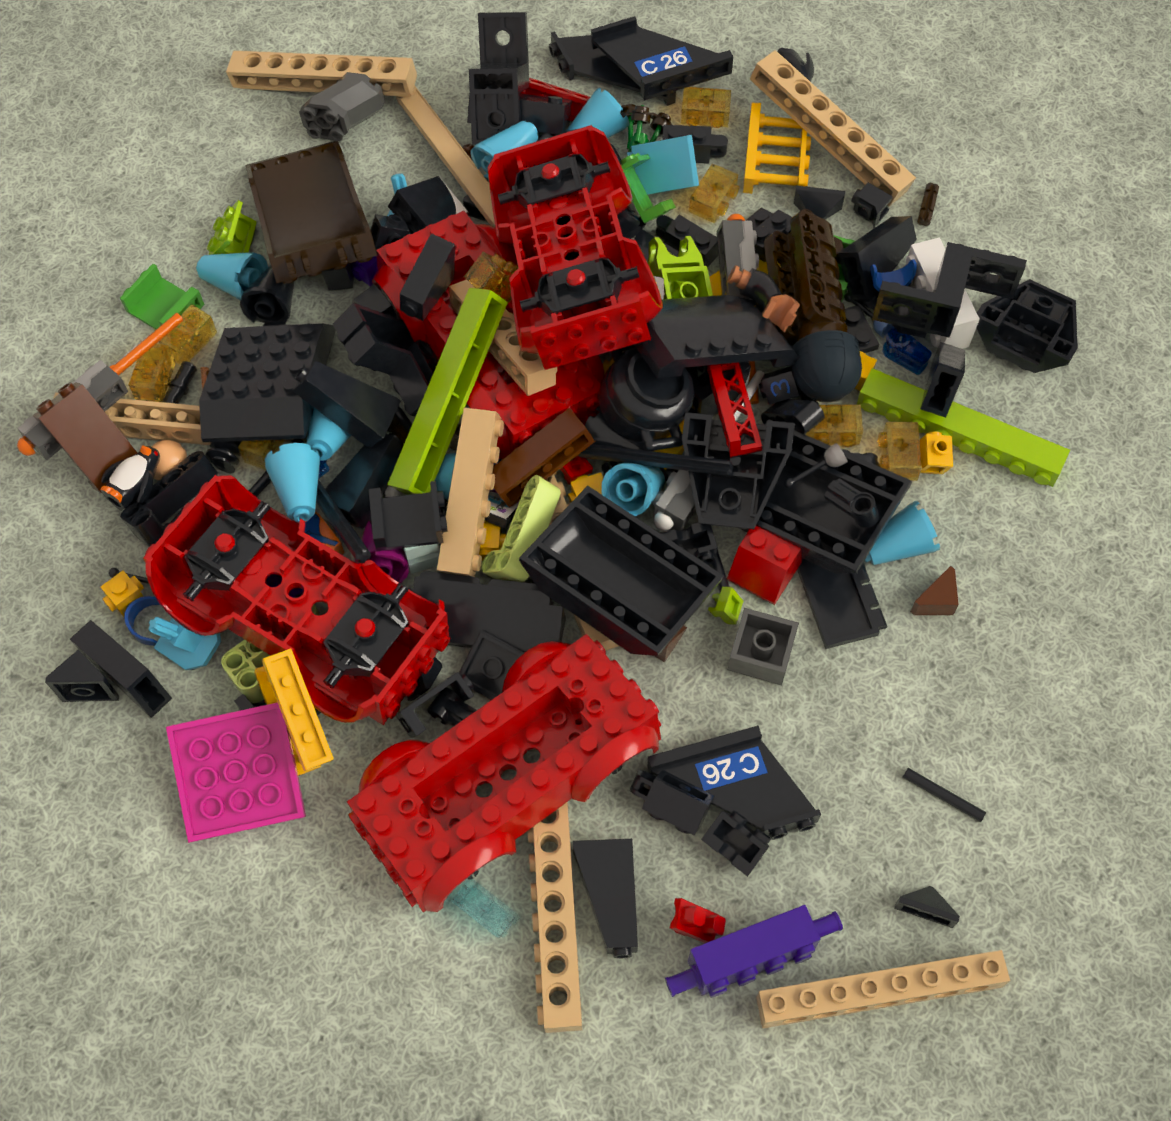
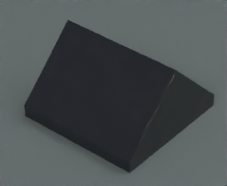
[45,650,119,702]

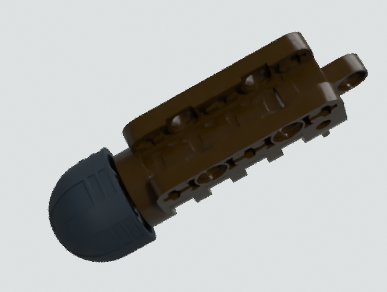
[764,209,862,402]

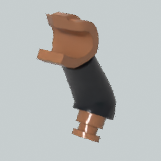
[727,265,800,333]

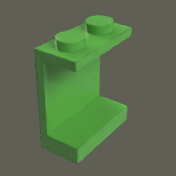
[620,153,676,223]
[120,264,205,339]

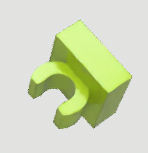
[708,587,743,625]

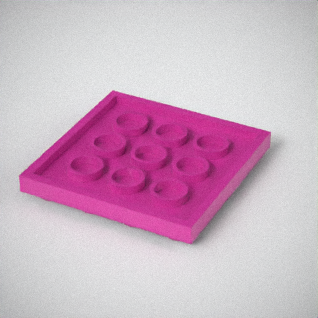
[166,703,306,843]

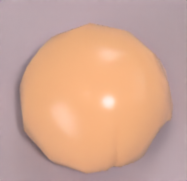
[152,439,187,480]

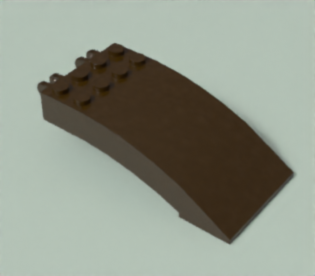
[245,141,377,284]

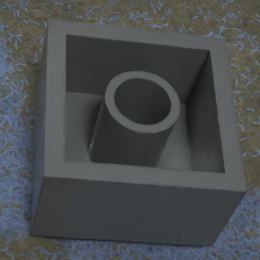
[727,608,799,686]

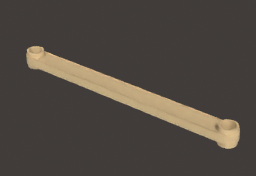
[396,85,514,246]

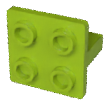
[207,200,257,255]

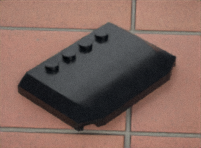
[634,295,799,378]

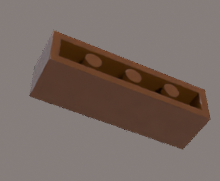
[492,408,595,508]

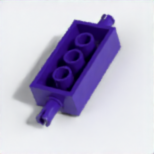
[665,905,843,998]

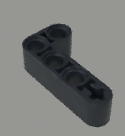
[120,451,218,546]

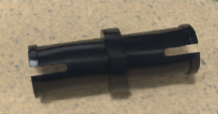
[162,361,197,404]

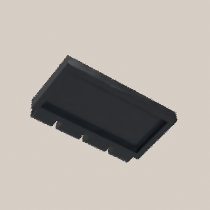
[797,558,888,649]

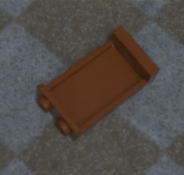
[33,382,138,493]

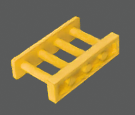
[743,102,811,194]
[254,649,334,776]

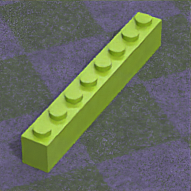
[387,288,508,495]
[856,368,1070,487]

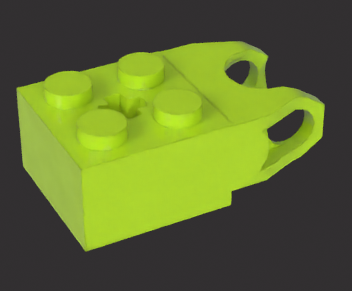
[648,236,713,299]

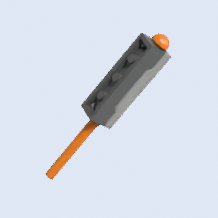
[716,214,759,404]
[17,313,183,460]

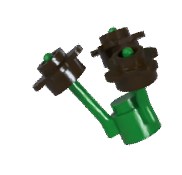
[620,104,673,152]

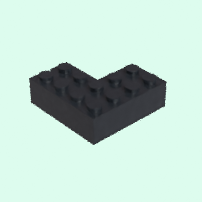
[333,303,439,416]

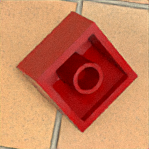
[727,525,802,606]

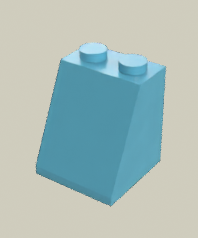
[627,135,699,195]

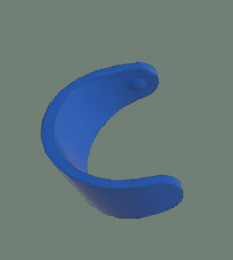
[870,259,917,291]
[124,596,160,646]

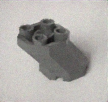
[299,72,385,141]

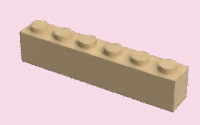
[437,408,504,577]

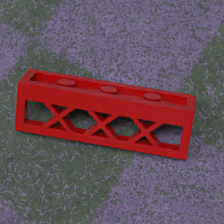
[521,77,590,121]
[707,362,762,457]

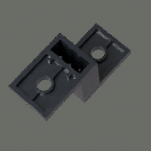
[468,12,530,145]
[872,242,1027,338]

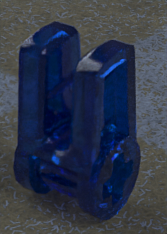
[882,328,932,375]

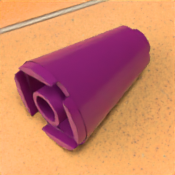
[355,521,409,583]

